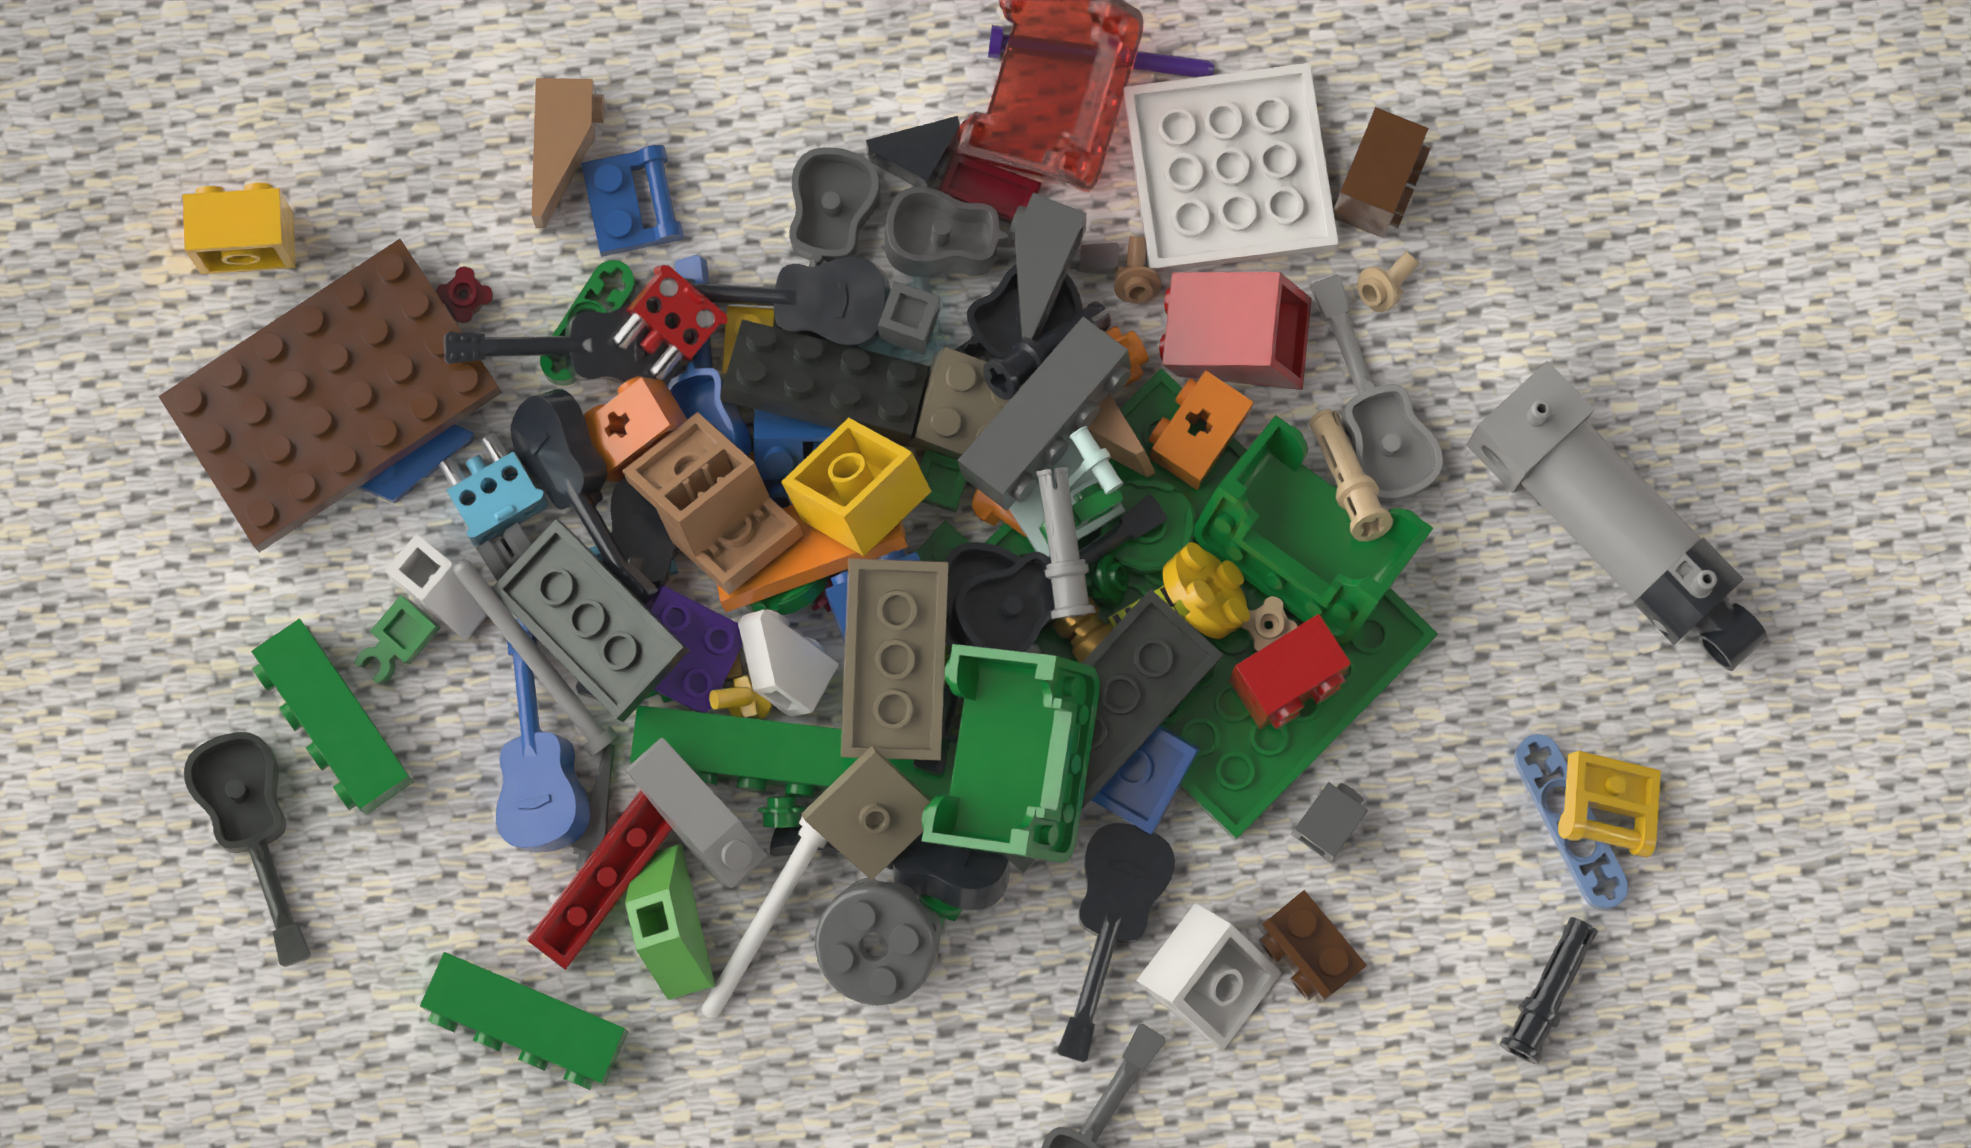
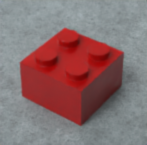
[1229,614,1351,730]

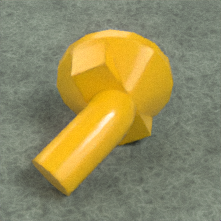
[709,675,773,720]

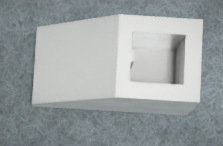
[385,533,488,641]
[738,609,839,717]

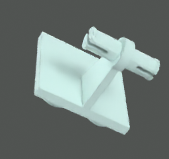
[1009,426,1125,558]

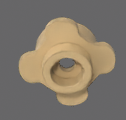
[1241,597,1297,652]

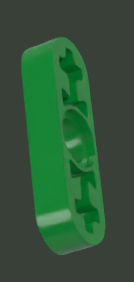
[540,260,636,386]

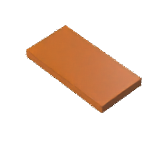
[717,505,908,613]

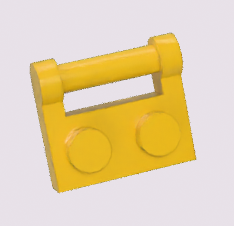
[1558,751,1661,858]

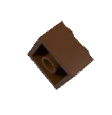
[1334,107,1432,239]

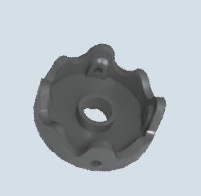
[814,877,942,1006]

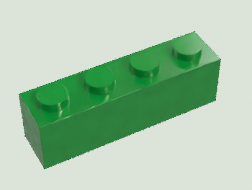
[251,618,414,815]
[420,952,628,1090]

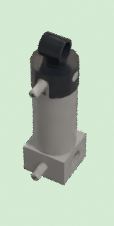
[1466,361,1768,671]

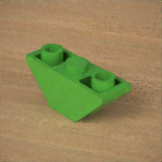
[625,845,715,1000]

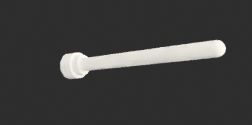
[702,805,828,1019]

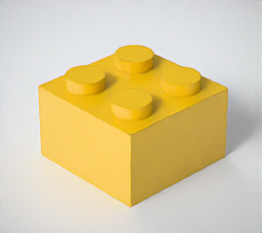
[182,183,296,274]
[781,418,932,556]

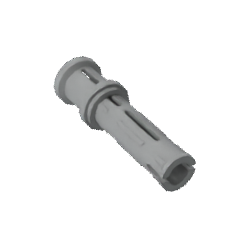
[1036,467,1095,619]

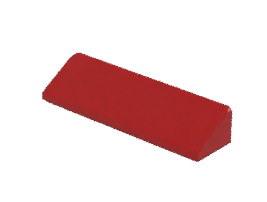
[527,790,673,970]

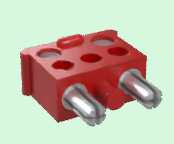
[613,265,728,380]

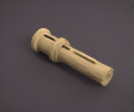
[1309,409,1393,541]

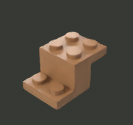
[623,412,804,595]

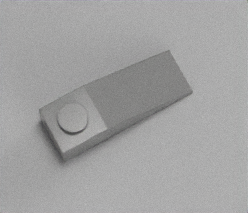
[625,738,768,888]

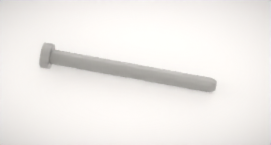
[453,559,618,756]

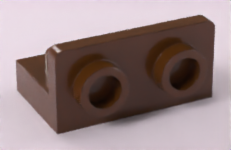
[1258,890,1367,1004]

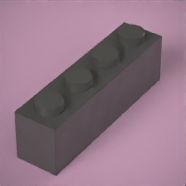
[958,317,1131,511]

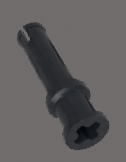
[983,301,1111,400]
[1499,917,1598,1065]

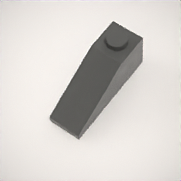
[1010,193,1087,341]

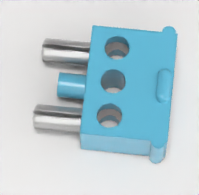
[439,433,548,547]

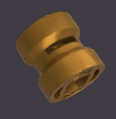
[1052,596,1114,663]

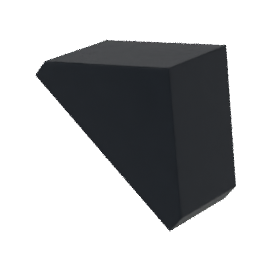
[866,116,960,188]

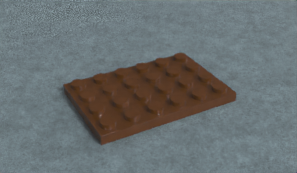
[158,239,503,553]

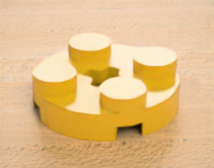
[1163,542,1250,639]

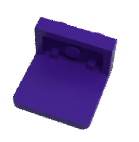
[645,586,743,713]

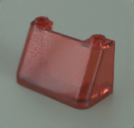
[957,0,1144,192]

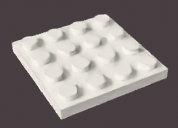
[1122,63,1339,272]

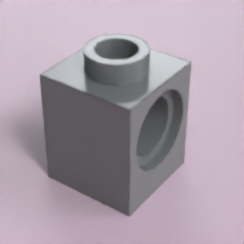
[878,281,941,355]
[1291,782,1368,863]

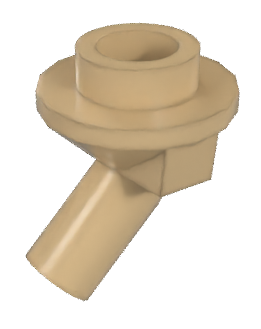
[1357,251,1420,313]

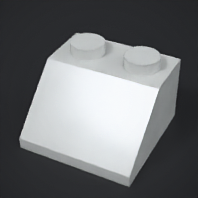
[1136,903,1282,1051]

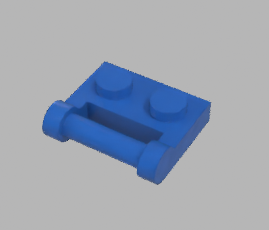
[581,145,684,257]

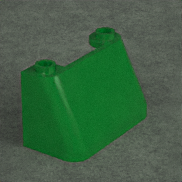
[1193,415,1433,643]
[922,644,1100,863]

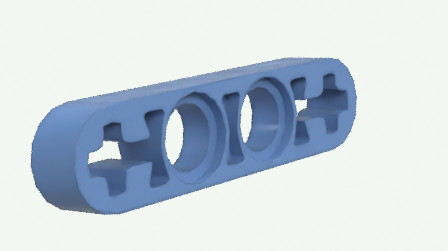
[1514,734,1628,910]

